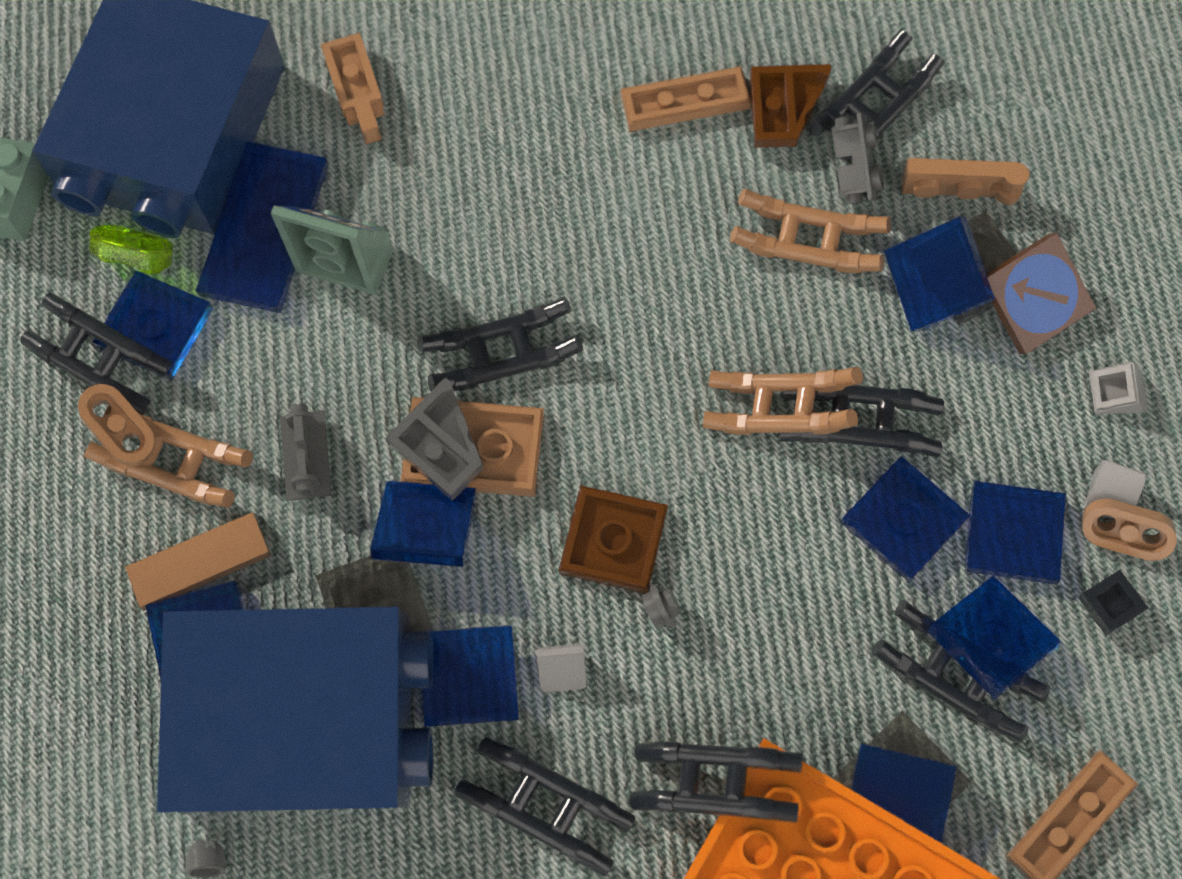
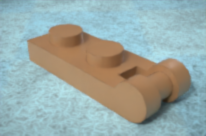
[901,158,1030,205]

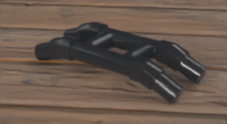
[808,29,945,161]
[20,293,173,415]
[417,297,583,391]
[779,385,944,458]
[871,600,1051,743]
[455,737,635,877]
[629,742,803,823]

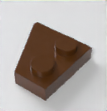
[750,64,831,148]

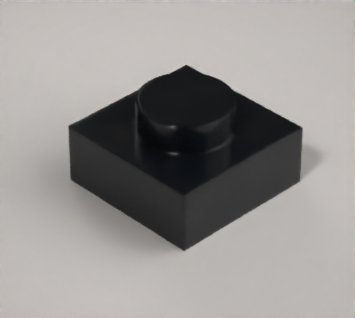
[1078,570,1148,636]

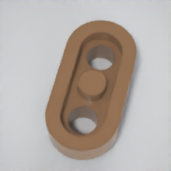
[78,384,155,466]
[1082,498,1177,561]

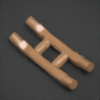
[730,189,892,273]
[702,366,863,435]
[83,406,253,508]

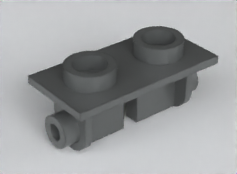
[832,113,884,205]
[280,404,332,501]

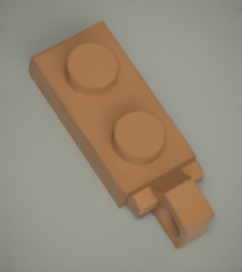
[320,33,385,144]

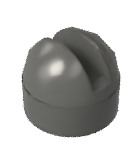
[186,839,226,878]

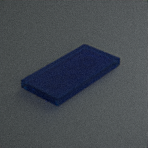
[196,141,329,314]

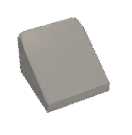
[1089,362,1147,414]
[1083,460,1147,520]
[536,644,587,692]

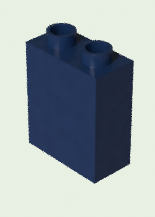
[32,0,285,238]
[157,607,434,813]

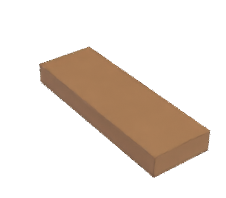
[621,66,751,132]
[125,512,272,611]
[1005,750,1138,879]

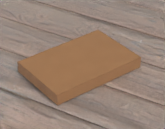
[401,397,545,497]

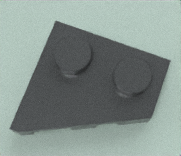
[385,377,483,501]

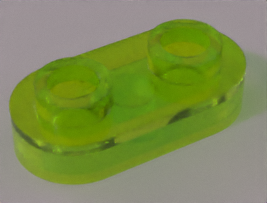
[89,225,173,274]

